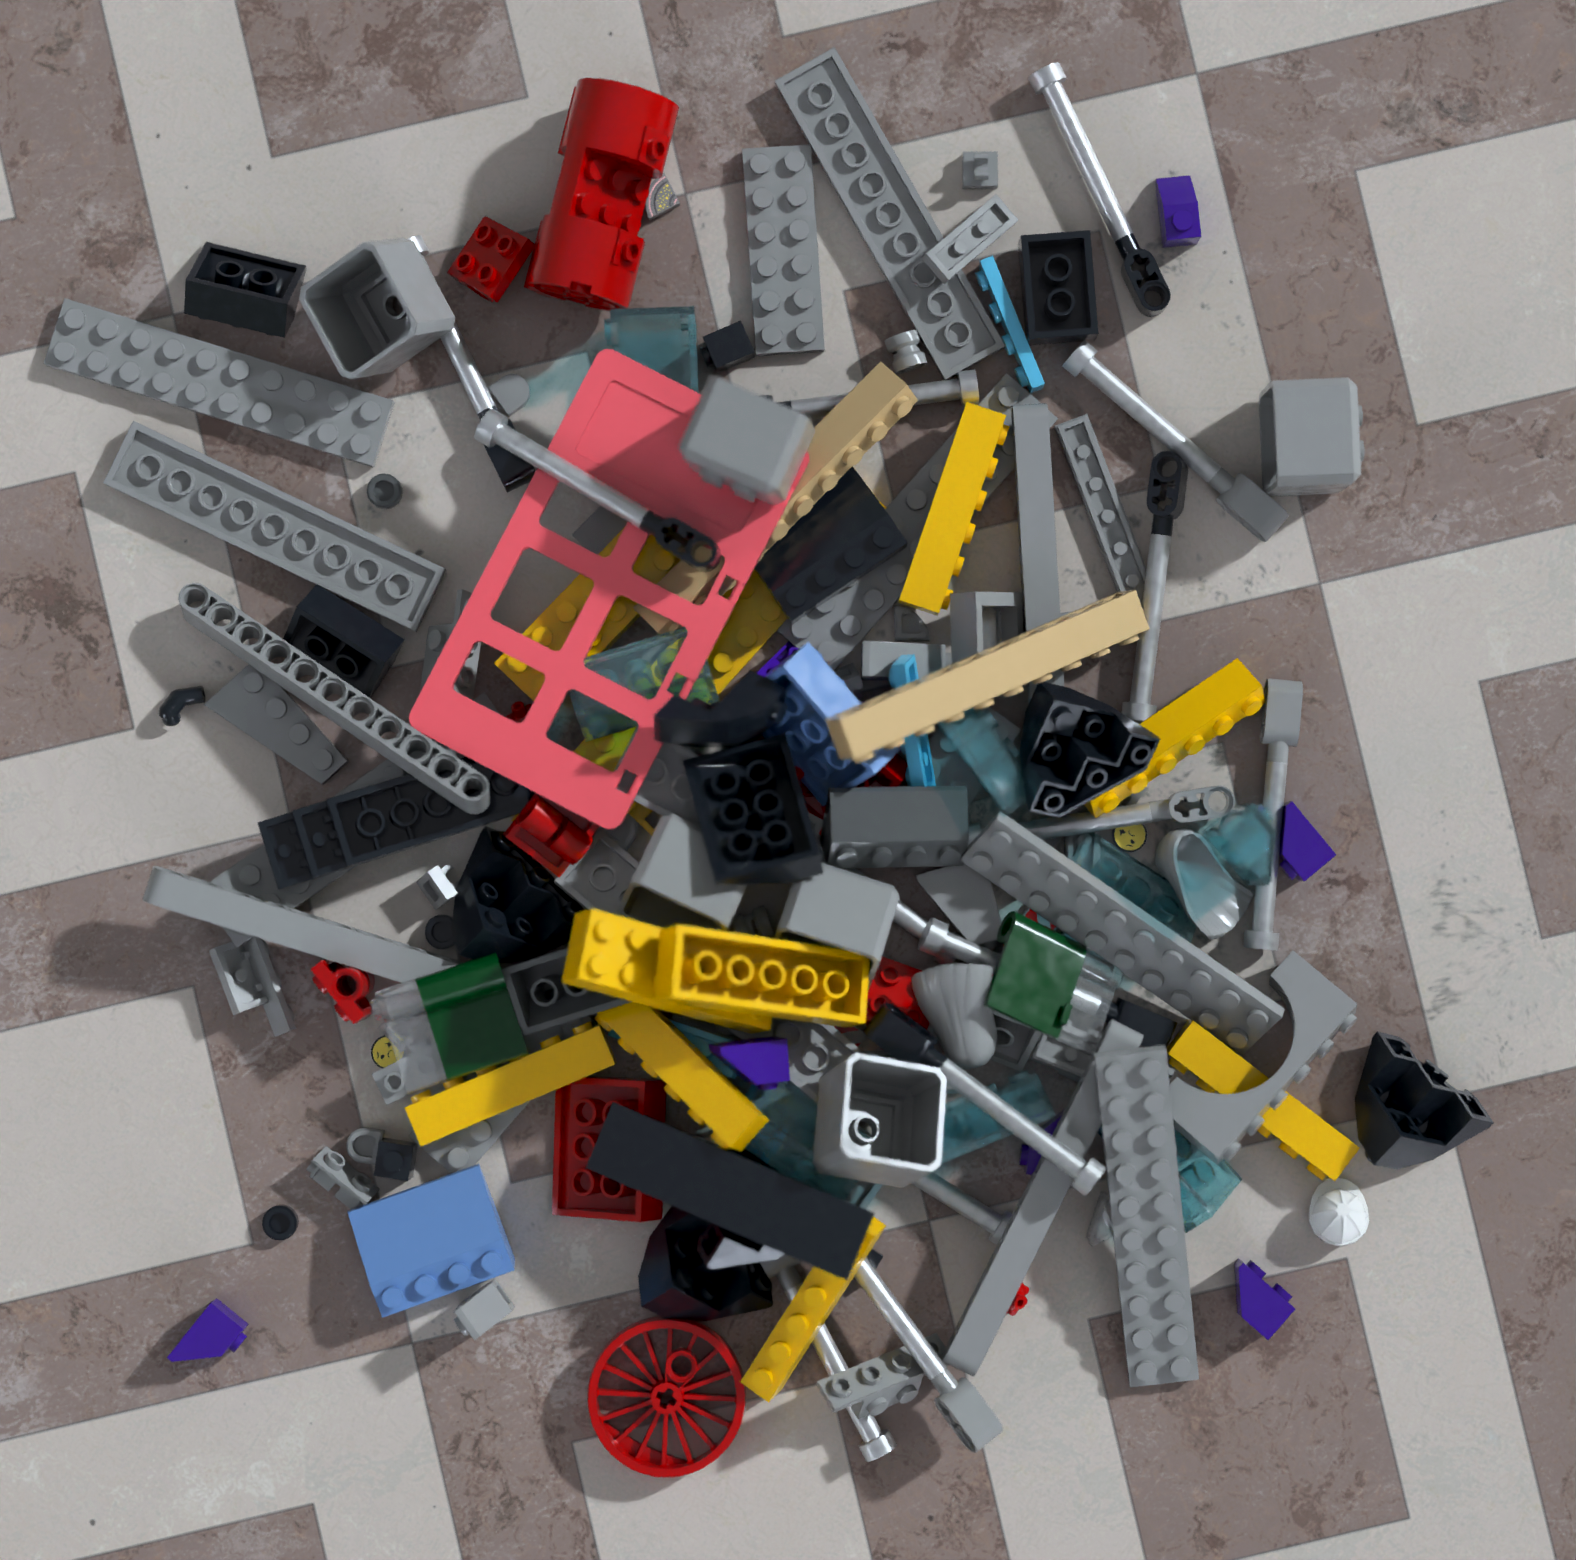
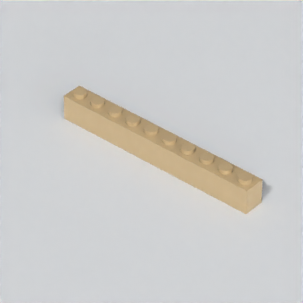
[633,361,918,646]
[825,590,1149,763]

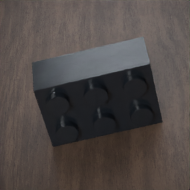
[1018,230,1099,346]

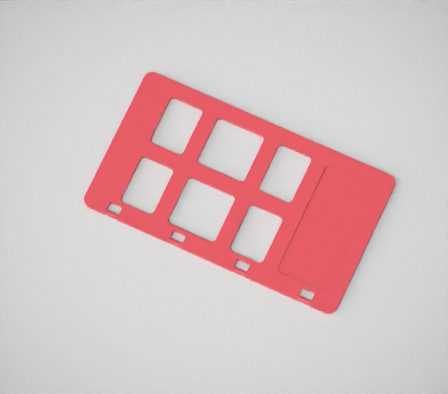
[409,349,810,829]

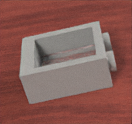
[950,592,1023,664]

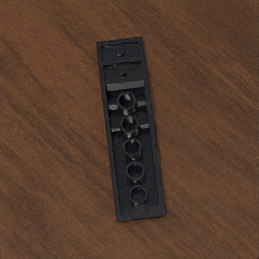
[257,757,536,890]
[586,1102,875,1280]

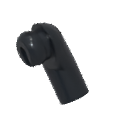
[159,686,206,726]

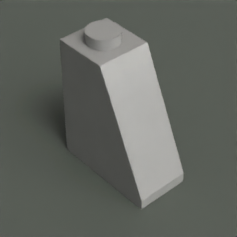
[861,641,952,681]
[915,863,1002,949]

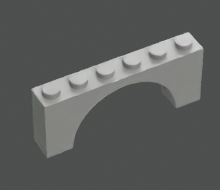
[1170,951,1358,1165]

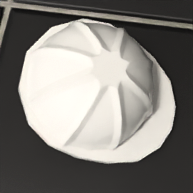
[1309,1178,1369,1247]

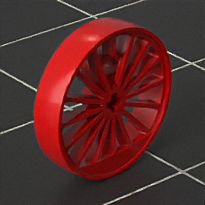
[587,1316,746,1477]

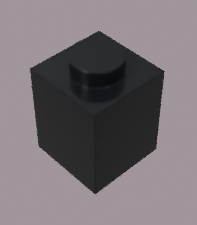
[700,320,755,373]
[374,1138,418,1181]

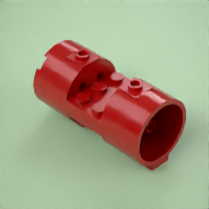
[524,78,679,312]

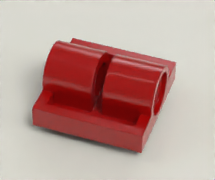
[447,216,536,303]
[503,793,599,878]
[865,956,929,1029]
[311,959,376,1025]

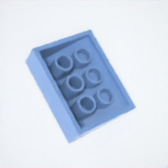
[762,642,900,806]
[348,1164,515,1318]

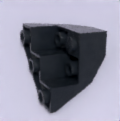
[1019,682,1160,818]
[451,826,584,963]
[638,1206,773,1321]

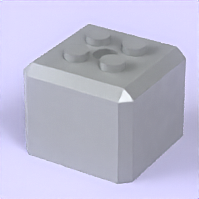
[299,238,455,379]
[679,375,816,505]
[1259,378,1364,496]
[618,814,748,932]
[774,863,900,990]
[813,1053,946,1188]

